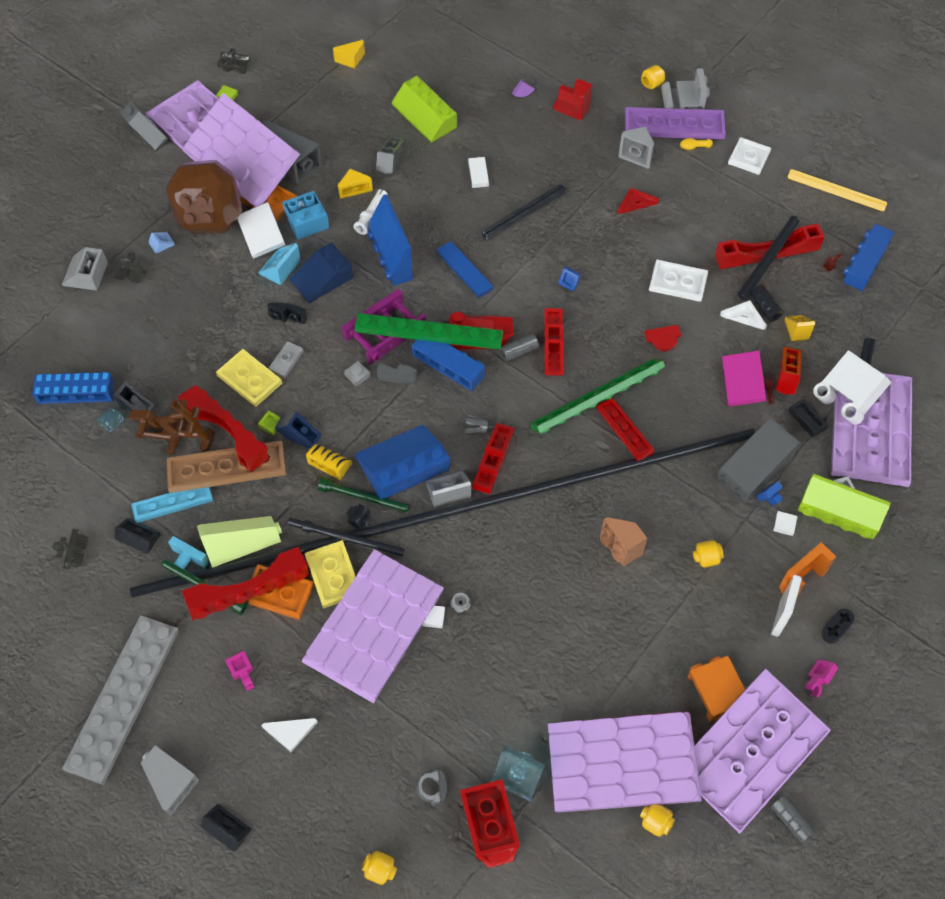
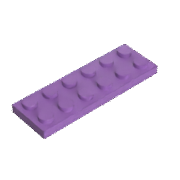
[625,107,726,140]

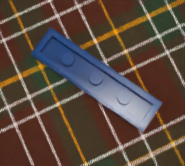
[437,241,493,298]

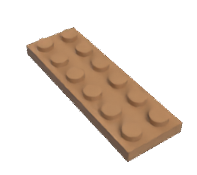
[167,441,286,493]

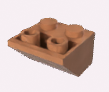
[600,517,647,567]

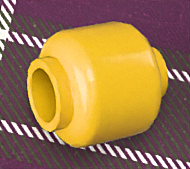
[641,65,665,89]
[693,540,724,568]
[640,804,675,837]
[361,850,397,885]

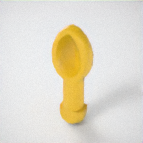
[680,138,713,150]

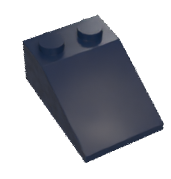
[289,242,353,304]

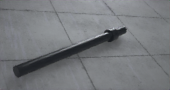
[288,517,405,557]

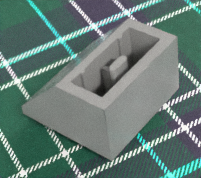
[62,247,108,291]

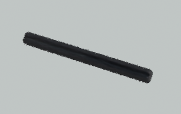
[482,184,566,240]
[738,215,800,300]

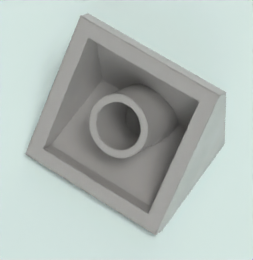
[618,126,654,169]
[426,471,471,508]

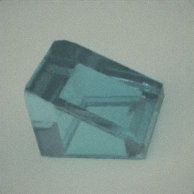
[97,408,124,432]

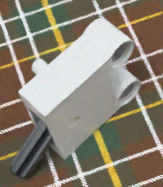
[813,338,891,425]

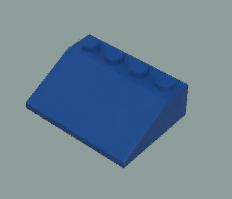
[367,194,413,286]
[355,425,450,500]

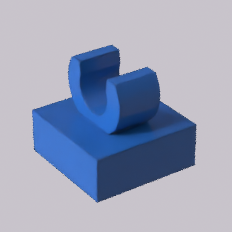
[558,266,582,291]
[756,481,783,506]

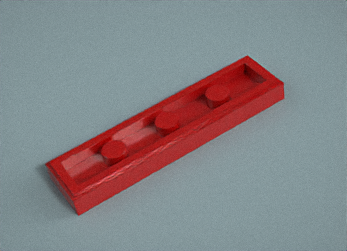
[597,398,654,461]

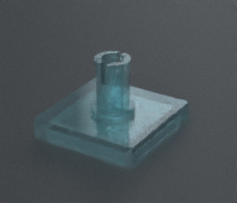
[491,746,545,801]

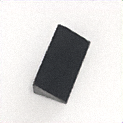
[114,518,161,554]
[201,804,252,852]

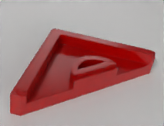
[618,188,660,214]

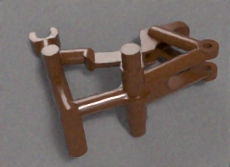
[128,399,214,455]

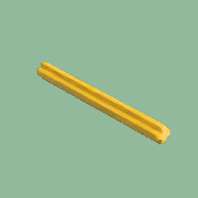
[788,169,887,211]

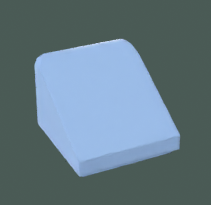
[149,232,175,253]

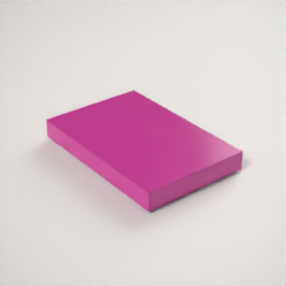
[722,351,767,407]

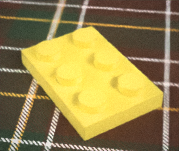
[216,349,282,407]
[305,540,356,609]

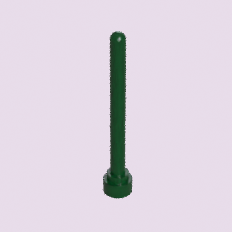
[318,476,409,512]
[161,560,249,616]

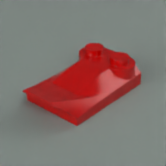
[449,312,514,350]
[460,779,520,868]

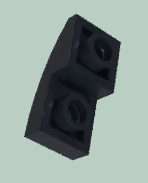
[267,302,307,324]

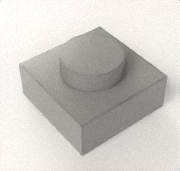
[344,361,370,387]

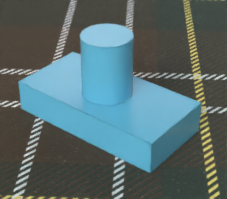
[168,536,210,569]

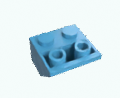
[282,191,329,240]

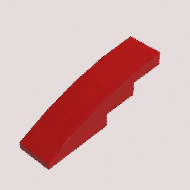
[544,308,564,376]
[472,423,515,494]

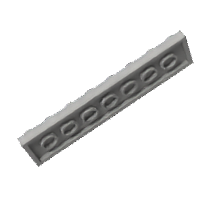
[62,615,179,785]

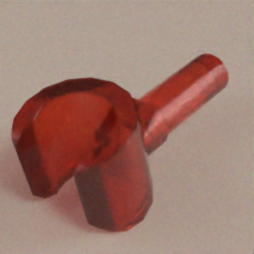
[823,253,842,272]
[764,378,774,404]

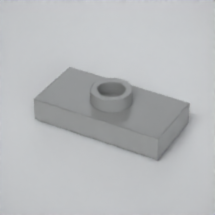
[268,341,304,379]

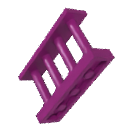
[341,289,426,365]

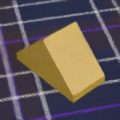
[333,40,365,68]
[338,169,373,199]
[785,315,815,341]

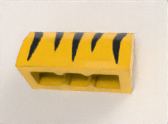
[306,444,352,480]

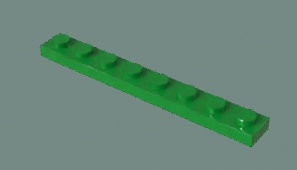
[355,313,503,350]
[530,358,665,433]

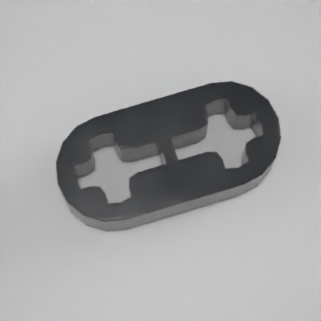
[821,609,854,644]

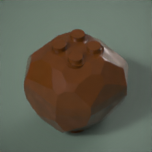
[166,160,243,234]

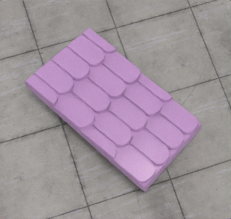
[146,80,219,161]
[184,93,300,207]
[831,373,912,487]
[302,549,444,703]
[694,668,831,834]
[548,712,702,813]

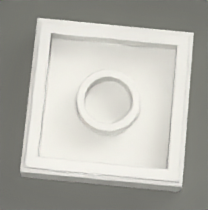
[728,137,771,175]

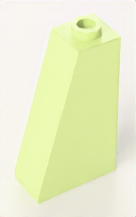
[197,516,282,568]

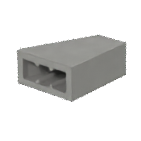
[141,745,199,817]

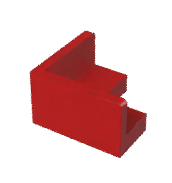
[553,78,592,121]

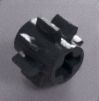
[346,504,371,529]

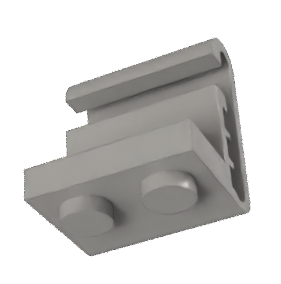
[661,68,710,110]

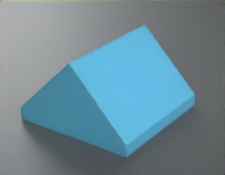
[258,243,301,285]

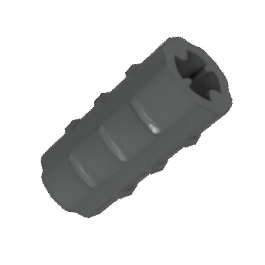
[499,334,539,362]
[771,794,816,843]

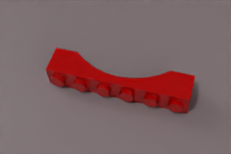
[715,224,824,270]
[178,385,269,472]
[182,547,309,621]

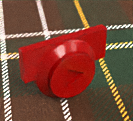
[644,325,681,351]

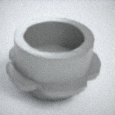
[450,593,470,612]

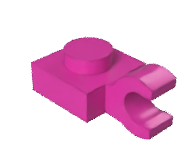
[225,651,255,691]
[805,659,838,698]

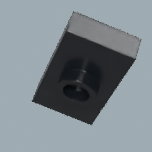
[788,399,828,438]

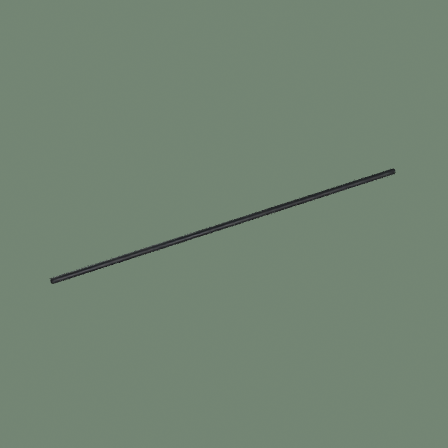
[130,428,755,598]

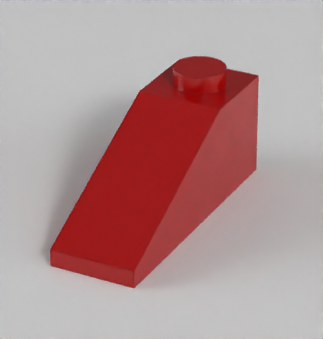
[776,346,801,395]

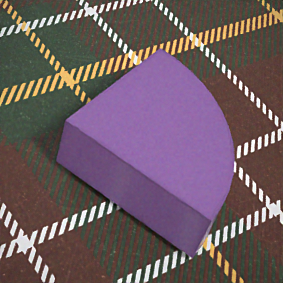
[512,80,535,97]

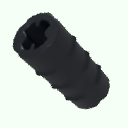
[750,285,783,322]

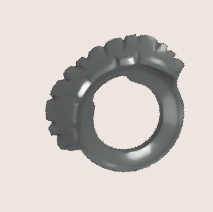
[416,769,448,806]

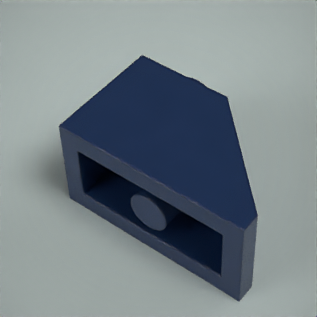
[275,411,322,449]

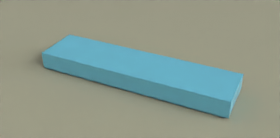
[131,487,213,523]

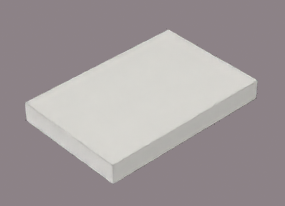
[237,202,285,259]
[649,259,708,302]
[771,575,802,637]

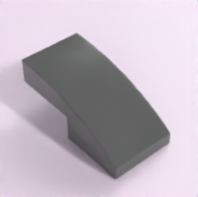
[377,363,417,383]

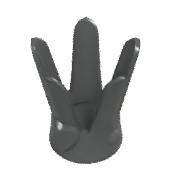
[465,414,493,434]

